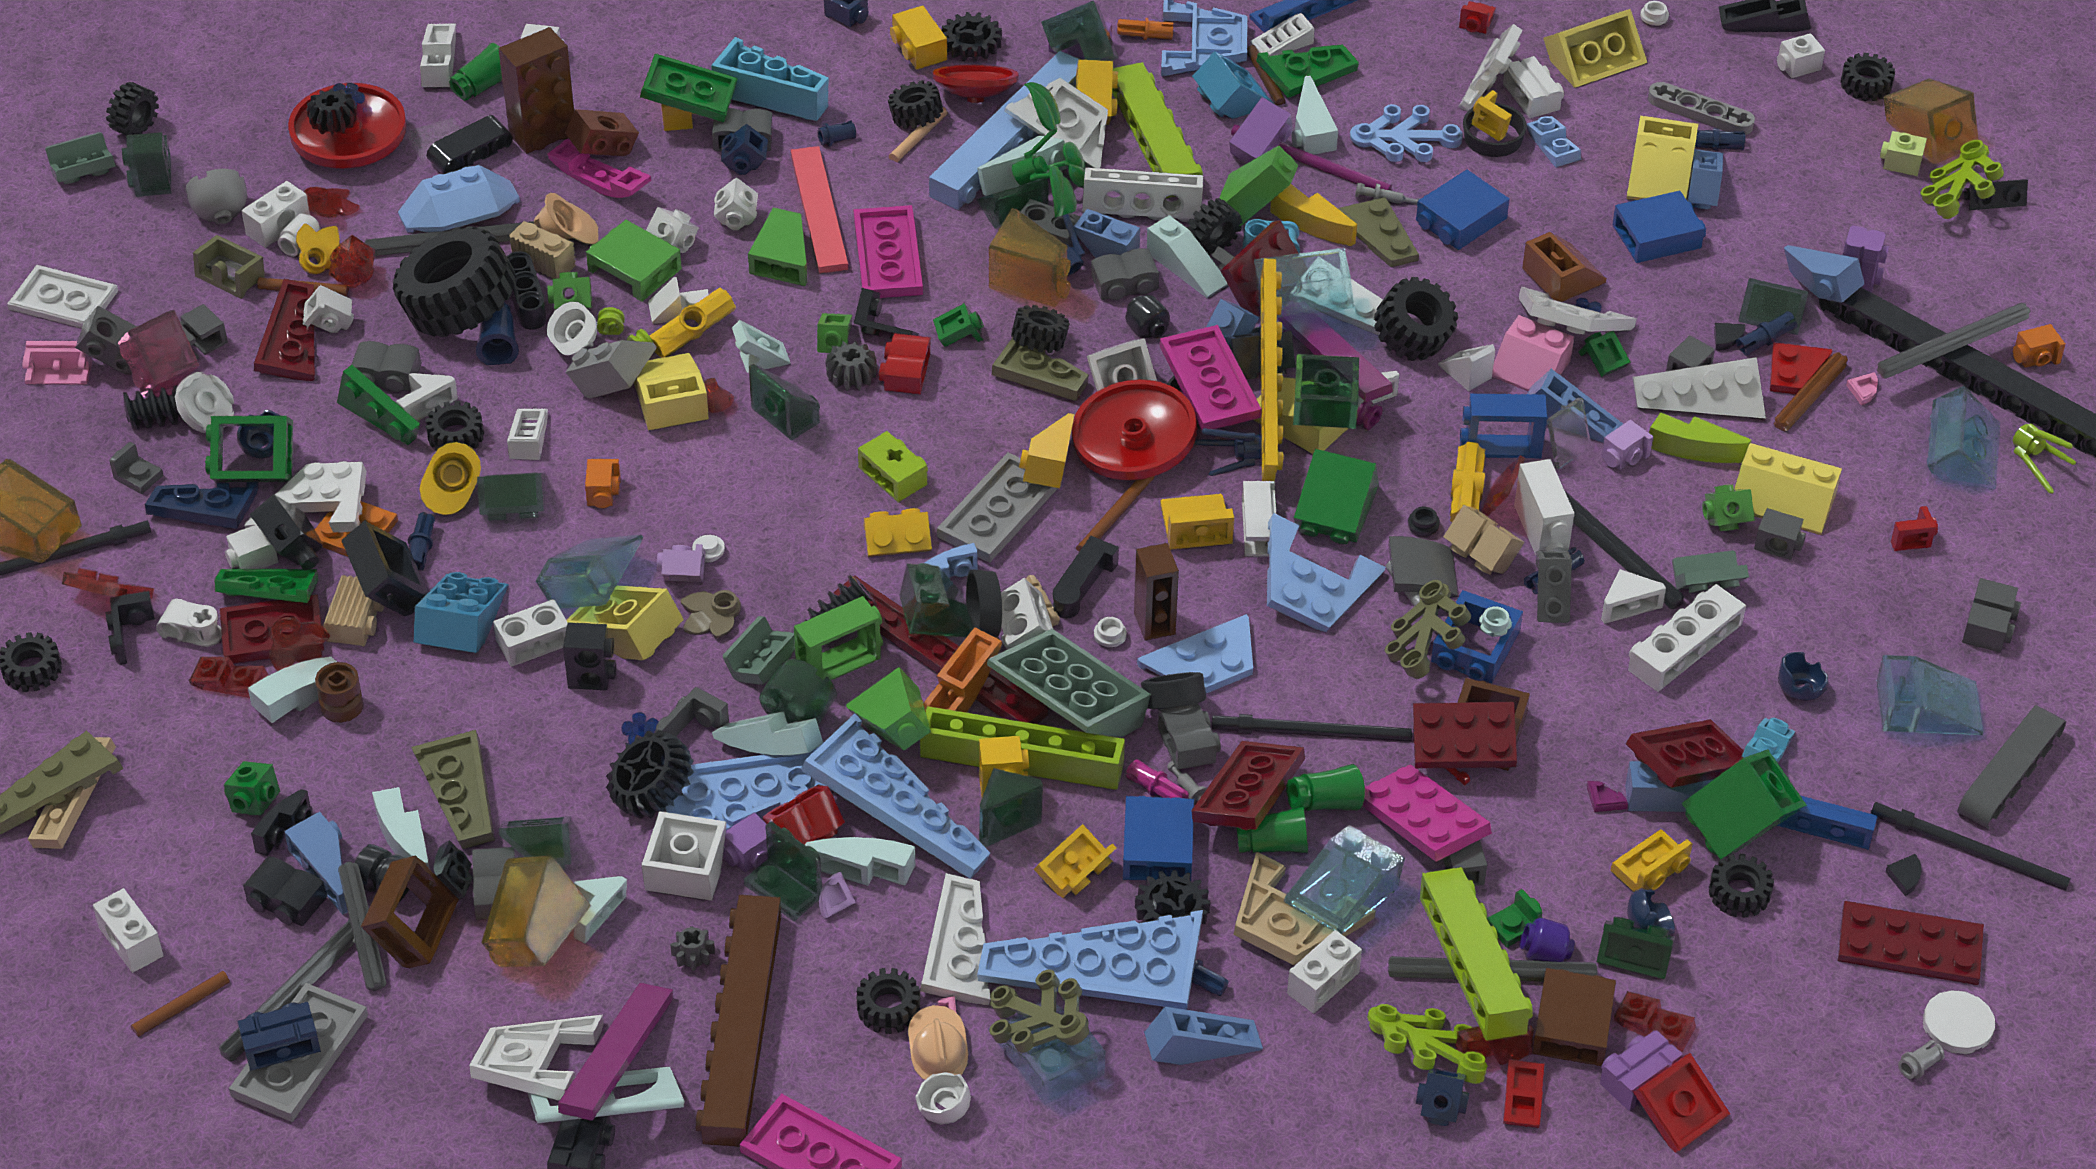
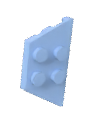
[1137,614,1253,693]

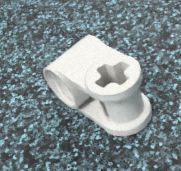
[156,599,222,647]

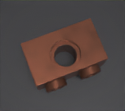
[565,109,639,156]

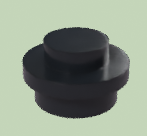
[1408,506,1440,536]

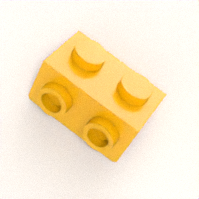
[863,508,932,557]
[1034,824,1117,898]
[1610,829,1693,891]

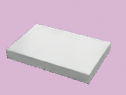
[7,265,118,328]

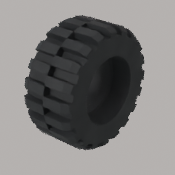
[393,226,515,337]

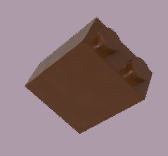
[1532,968,1616,1066]

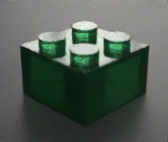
[1293,354,1360,428]

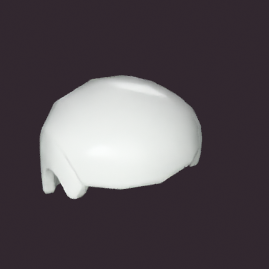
[915,1072,971,1125]

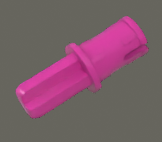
[1126,759,1189,799]

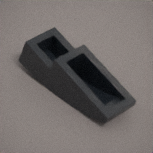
[1719,0,1811,32]

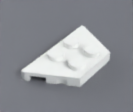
[1459,24,1523,111]
[1005,78,1108,168]

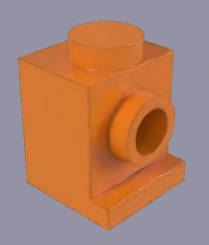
[2013,324,2066,368]
[585,459,621,508]

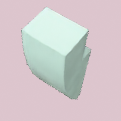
[248,657,337,723]
[712,711,823,755]
[372,787,430,869]
[804,837,915,886]

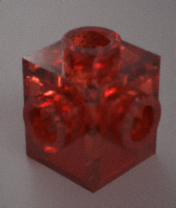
[329,235,376,288]

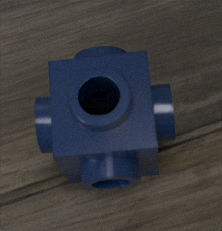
[721,124,768,175]
[1416,1068,1469,1126]

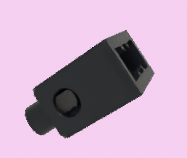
[249,494,323,570]

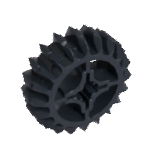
[606,730,694,819]

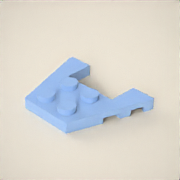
[1161,0,1247,76]
[1267,513,1386,632]

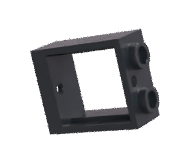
[341,520,428,616]

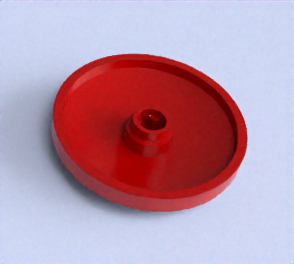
[288,83,407,169]
[1072,379,1197,480]

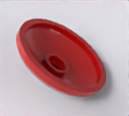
[933,65,1019,103]

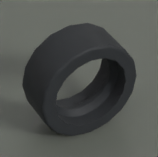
[1141,672,1206,709]

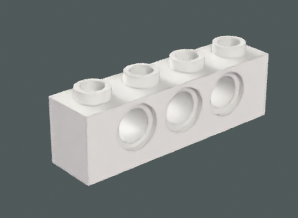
[1082,168,1203,222]
[1628,584,1746,692]

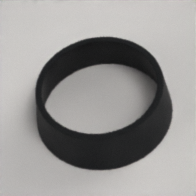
[1463,103,1527,157]
[966,570,1002,637]

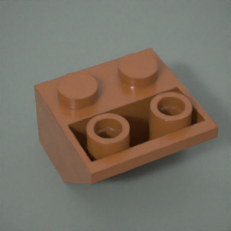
[1522,232,1607,302]

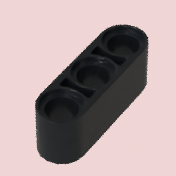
[426,115,513,174]
[507,251,546,330]

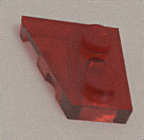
[62,568,154,599]

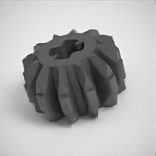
[825,341,877,391]

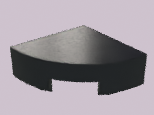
[1714,323,1745,350]
[1885,854,1922,896]

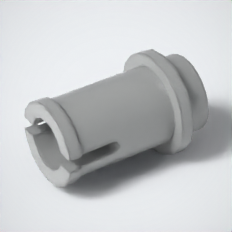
[1898,1040,1945,1079]

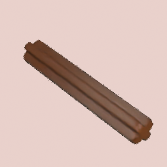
[1774,352,1848,432]

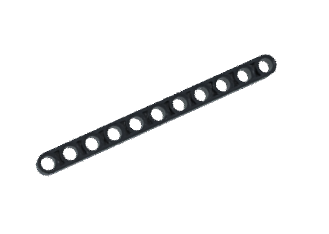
[1819,287,2096,457]

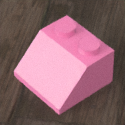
[1492,315,1574,391]

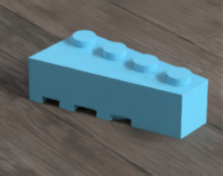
[711,37,829,121]

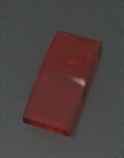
[189,657,268,698]
[1614,991,1696,1052]
[1456,1025,1534,1066]

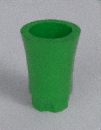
[449,43,502,102]
[1286,764,1365,811]
[1236,806,1308,854]

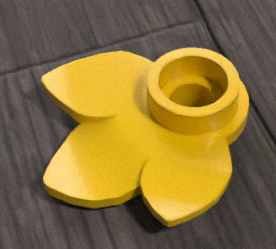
[296,223,354,274]

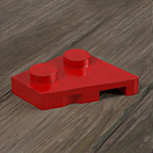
[1770,342,1832,394]

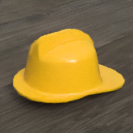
[419,442,481,515]

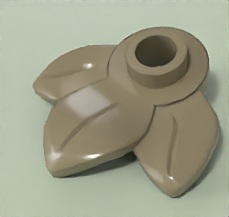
[681,590,741,638]

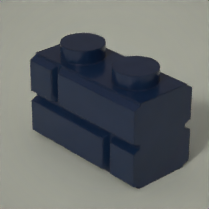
[237,1002,321,1071]

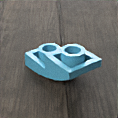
[1742,718,1796,763]

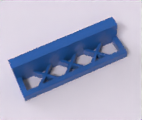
[1249,0,1358,33]
[1777,796,1877,850]

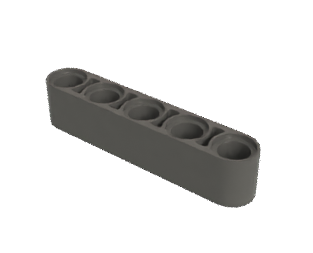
[1957,705,2067,829]

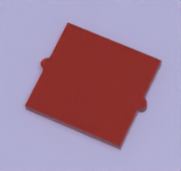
[1480,455,1526,516]

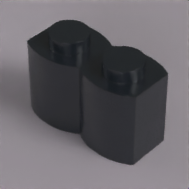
[243,856,328,926]

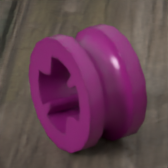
[1354,401,1383,431]

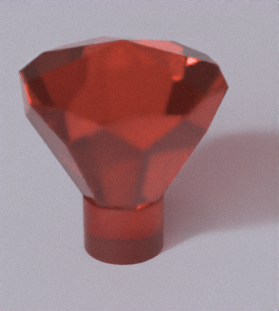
[704,378,734,413]

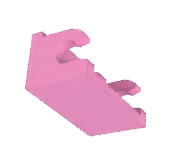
[22,341,93,385]

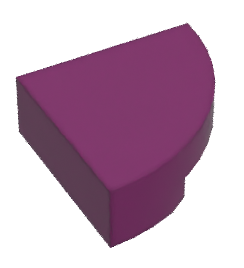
[1587,781,1628,812]

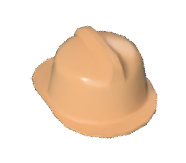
[534,193,598,244]
[908,1005,968,1080]

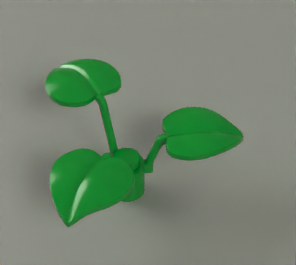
[1012,82,1086,218]

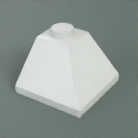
[1087,338,1157,391]

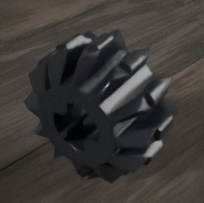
[306,88,358,136]

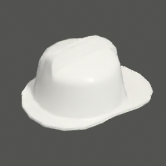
[547,302,597,356]

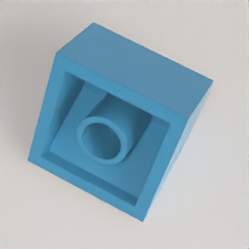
[1192,51,1274,119]

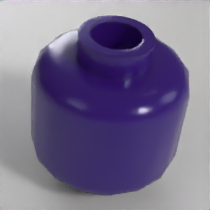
[1520,918,1575,962]

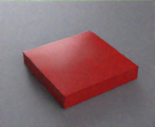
[1633,1053,1730,1153]

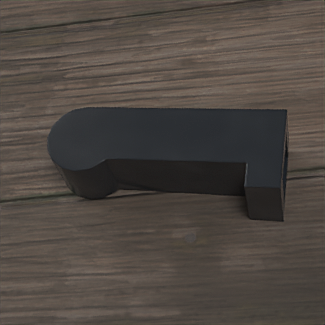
[1052,536,1119,618]

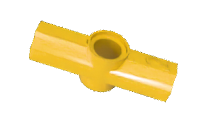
[649,287,736,358]
[1450,442,1485,522]

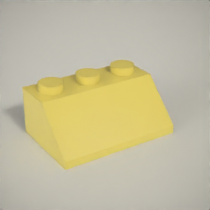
[1543,9,1647,88]
[1734,443,1842,535]

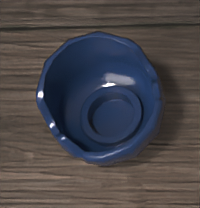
[237,409,280,459]
[1778,652,1828,701]
[1627,888,1675,935]

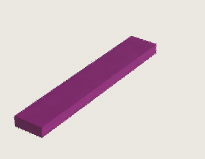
[1277,301,1393,402]
[558,983,673,1120]

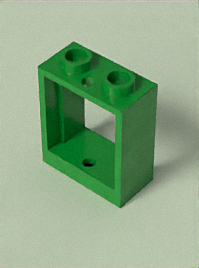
[205,416,293,482]

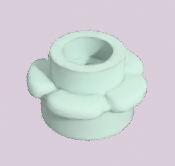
[1479,607,1512,637]

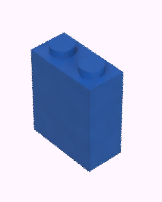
[1416,169,1510,250]
[1612,191,1706,263]
[1123,796,1194,881]

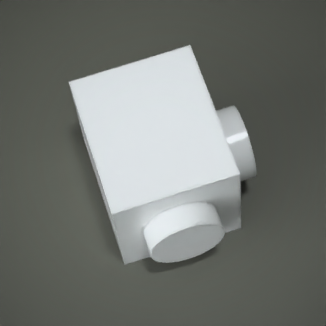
[1777,33,1825,78]
[225,524,278,569]

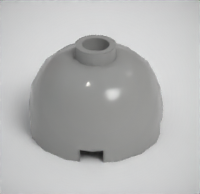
[185,169,247,224]

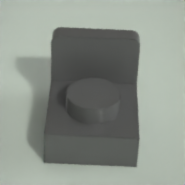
[110,442,164,494]

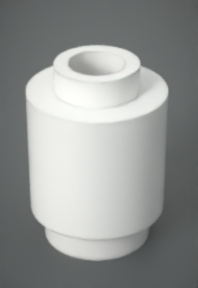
[278,214,320,257]

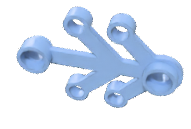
[1350,104,1463,162]

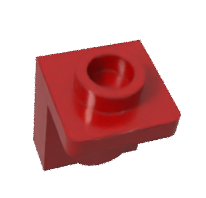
[1459,1,1496,34]
[1891,506,1938,551]

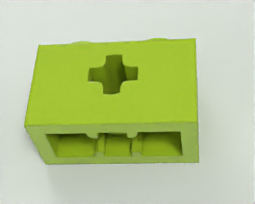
[858,431,928,502]

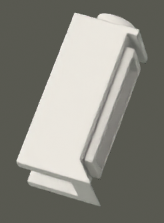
[1242,481,1276,556]

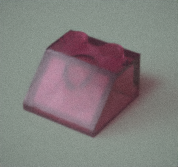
[118,310,199,397]

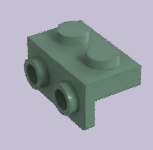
[45,132,116,184]
[1672,550,1749,593]
[723,616,795,685]

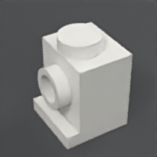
[303,285,354,333]

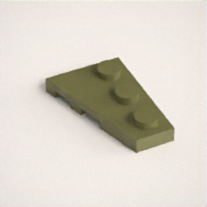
[1338,197,1419,267]
[991,337,1089,401]

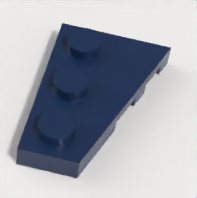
[145,481,259,529]

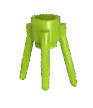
[2012,424,2076,494]

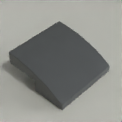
[1388,536,1458,598]

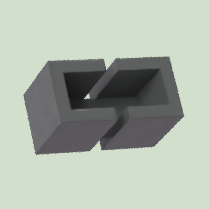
[152,304,228,371]
[1962,578,2021,653]

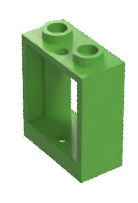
[794,596,883,689]

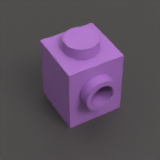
[723,812,777,873]

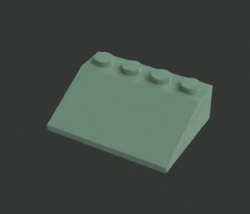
[987,629,1151,737]

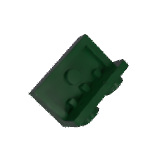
[1596,916,1675,979]

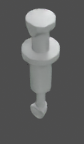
[1355,183,1420,205]
[1167,761,1207,806]

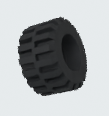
[1374,277,1458,361]

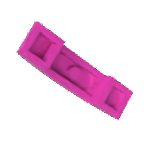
[547,139,651,198]

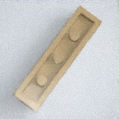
[28,737,116,849]

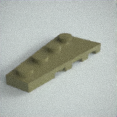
[0,730,124,835]
[411,730,495,849]

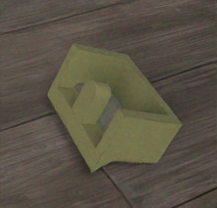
[193,235,265,299]

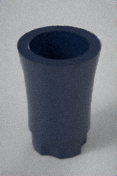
[476,303,519,365]

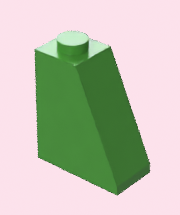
[1219,145,1298,226]
[748,207,807,286]
[846,667,931,750]

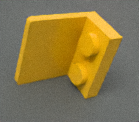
[1160,494,1234,550]

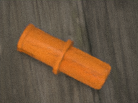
[1117,18,1174,40]

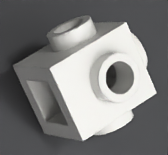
[714,177,758,230]
[646,207,699,253]

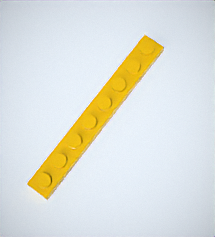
[1260,258,1283,481]

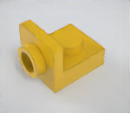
[1471,90,1512,141]

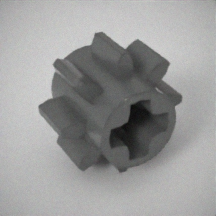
[670,926,715,971]

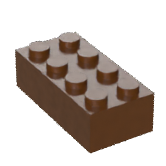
[498,27,574,154]

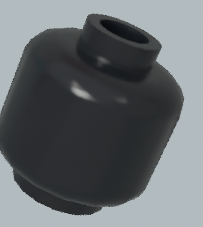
[1125,295,1170,338]

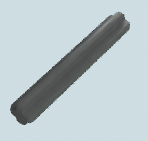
[338,862,386,991]

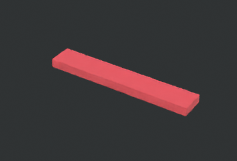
[790,146,848,274]

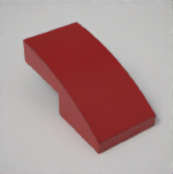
[1503,1059,1545,1128]

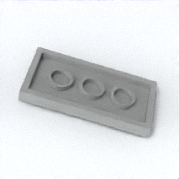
[937,452,1058,563]
[229,983,368,1122]

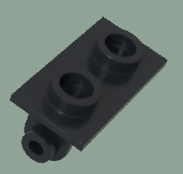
[1964,179,2028,210]

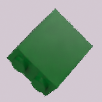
[1294,449,1379,544]
[1682,749,1807,859]

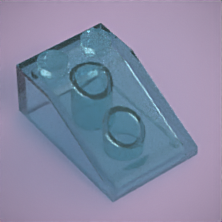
[1284,825,1405,934]
[988,1002,1106,1105]

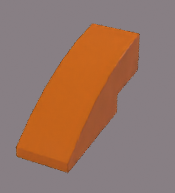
[923,627,1002,713]

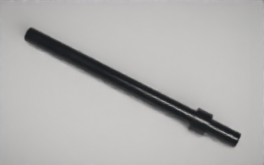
[0,520,151,576]
[1212,714,1412,741]
[1871,802,2071,891]

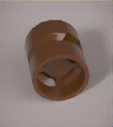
[315,662,364,723]

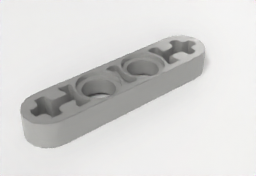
[1648,82,1755,135]

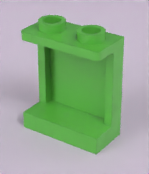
[586,220,682,301]

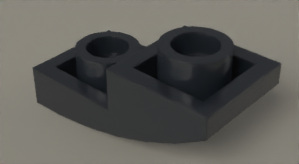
[251,789,313,856]
[434,840,473,900]

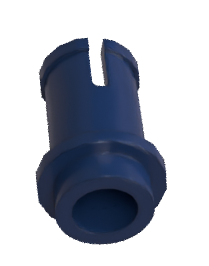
[817,120,856,146]

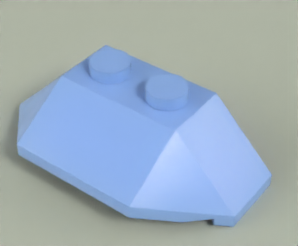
[398,165,520,233]

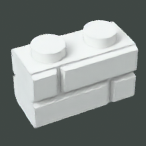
[1503,56,1564,118]

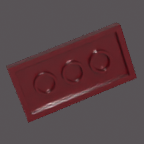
[1626,719,1744,788]
[1191,741,1305,830]
[1837,901,1984,985]

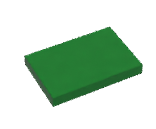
[640,54,738,122]

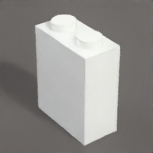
[1514,459,1574,555]

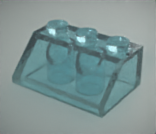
[1254,248,1354,318]
[1927,386,2000,489]

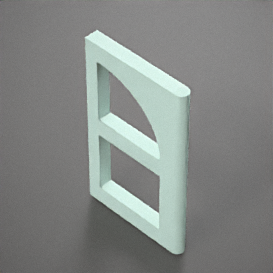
[528,1067,685,1123]

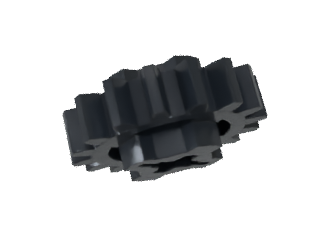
[942,12,1002,62]
[1135,870,1210,924]

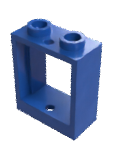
[1460,393,1547,459]
[1431,590,1523,684]

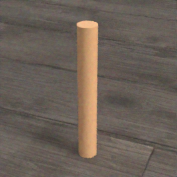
[889,107,948,162]

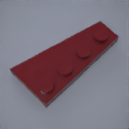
[254,279,315,381]

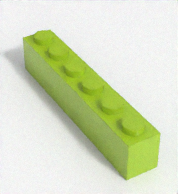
[1112,62,1203,198]
[920,706,1125,790]
[1420,867,1533,1041]

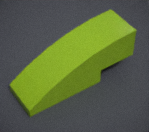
[1649,412,1751,463]

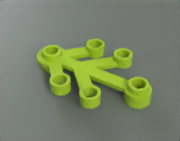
[1920,140,2004,219]
[1367,1004,1488,1084]

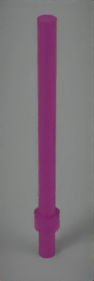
[1231,124,1392,190]

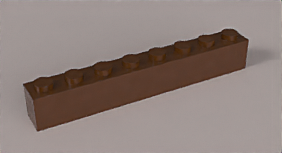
[696,895,782,1147]

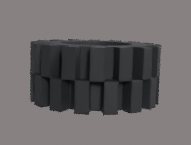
[1840,53,1895,101]
[888,81,943,129]
[106,82,159,139]
[1186,198,1243,255]
[1011,305,1070,353]
[426,401,484,451]
[0,632,62,692]
[1709,854,1774,918]
[856,968,920,1034]

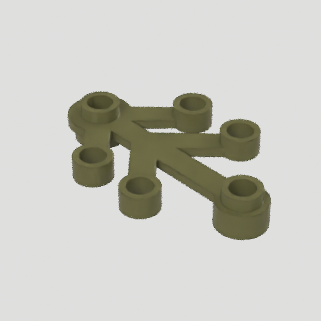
[1384,580,1471,679]
[989,969,1089,1053]

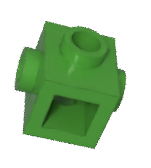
[548,272,592,310]
[1702,484,1755,531]

